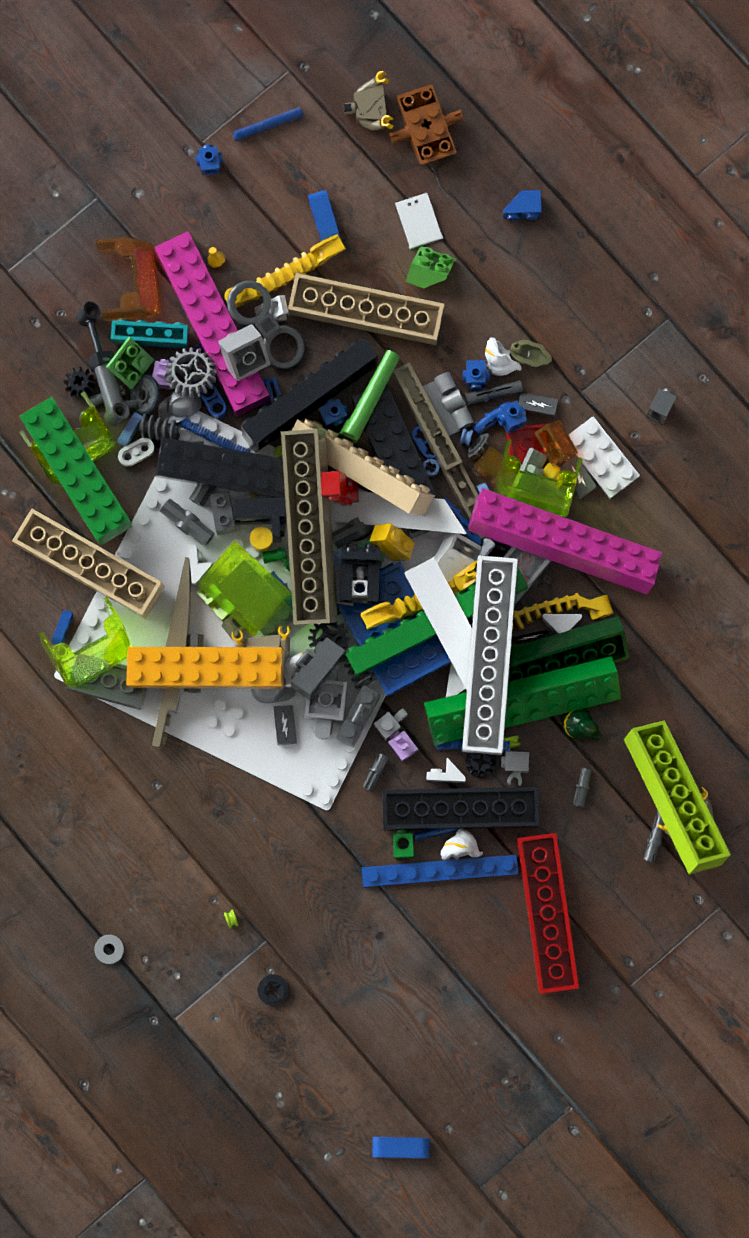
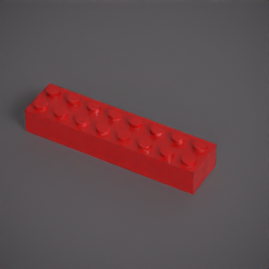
[517,833,579,994]

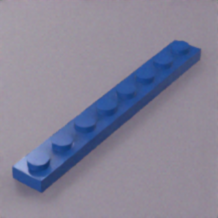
[362,855,518,887]

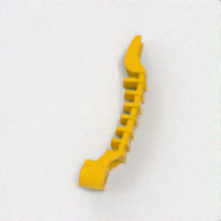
[224,234,346,308]
[360,561,478,630]
[512,593,613,631]

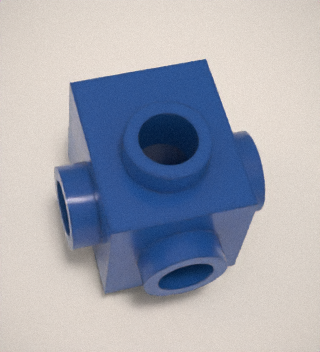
[196,145,223,176]
[463,360,490,390]
[318,399,349,429]
[497,401,527,434]

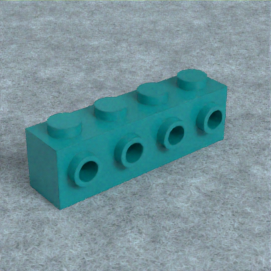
[111,319,189,349]

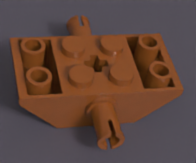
[389,84,464,165]

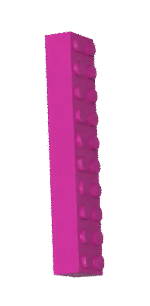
[154,231,271,417]
[467,488,662,595]

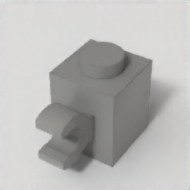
[374,708,408,741]
[501,751,529,786]

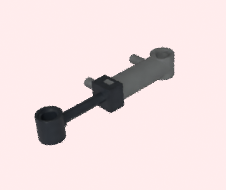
[76,301,137,427]

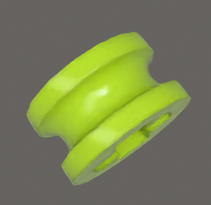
[503,736,521,748]
[224,909,239,929]

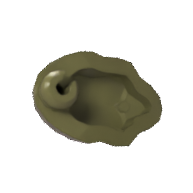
[510,340,552,368]

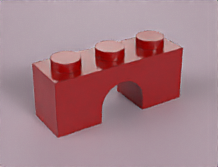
[321,471,359,506]

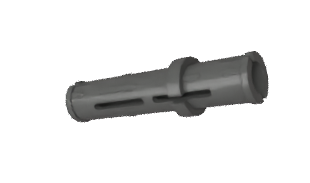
[465,380,523,405]
[643,811,665,863]

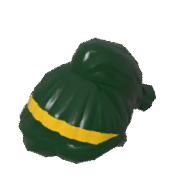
[561,709,602,740]

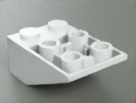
[434,532,482,582]

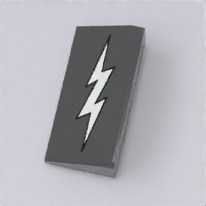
[519,392,558,418]
[560,456,597,499]
[273,705,297,746]

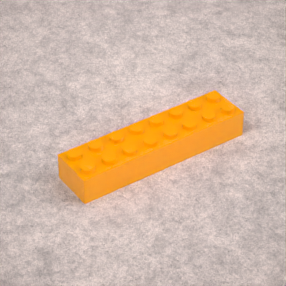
[126,647,285,689]

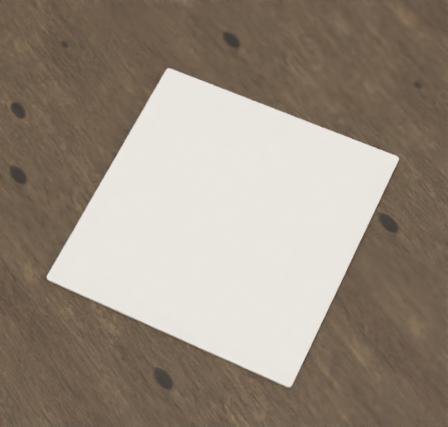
[54,411,447,811]

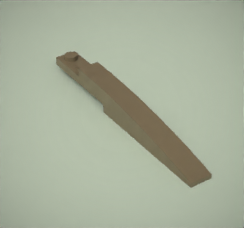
[393,362,484,540]
[152,557,191,749]

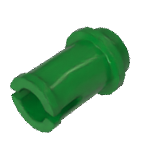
[262,547,287,564]

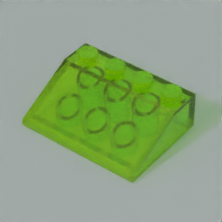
[198,541,292,637]

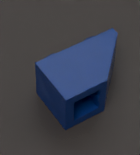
[503,190,541,221]

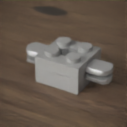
[304,667,347,740]

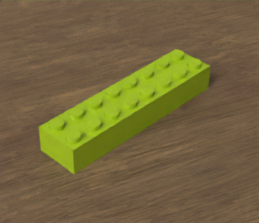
[624,720,730,874]

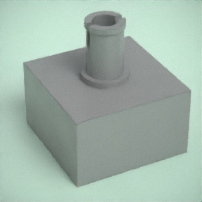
[218,324,271,381]

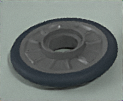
[128,374,160,416]

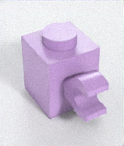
[152,359,172,390]
[388,731,418,762]

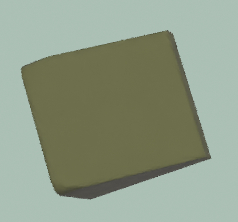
[221,611,251,640]

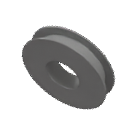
[94,935,124,964]

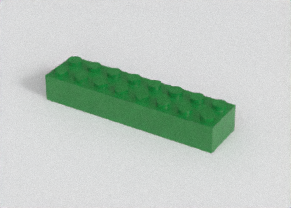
[19,396,133,546]

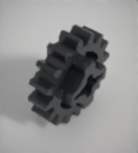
[308,622,350,653]

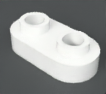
[118,438,155,467]

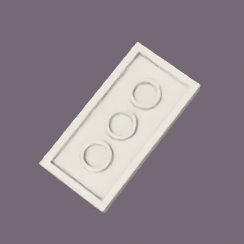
[563,417,640,499]

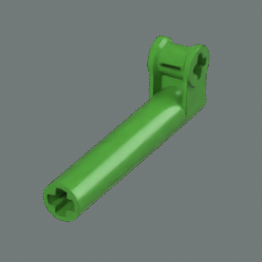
[339,350,400,444]

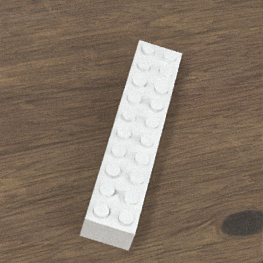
[462,556,517,755]

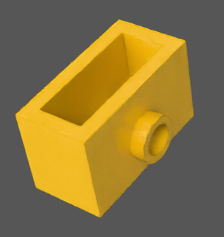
[369,523,415,561]

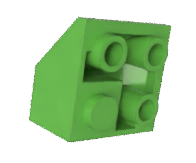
[406,246,456,288]
[106,337,154,389]

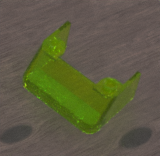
[19,392,115,483]
[494,439,583,518]
[39,597,133,687]

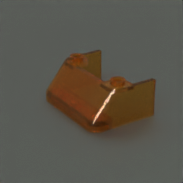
[96,237,160,321]

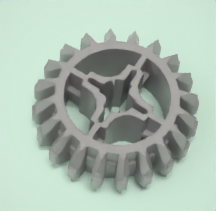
[166,347,217,399]

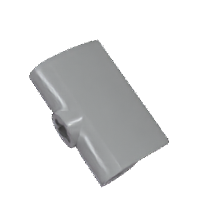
[422,372,474,436]

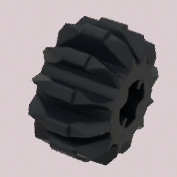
[63,367,96,399]

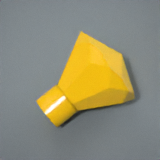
[207,247,225,268]

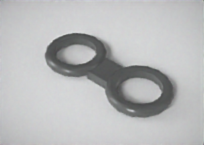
[227,280,306,371]

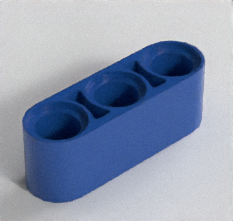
[308,190,340,241]
[191,367,227,420]
[372,1137,430,1158]

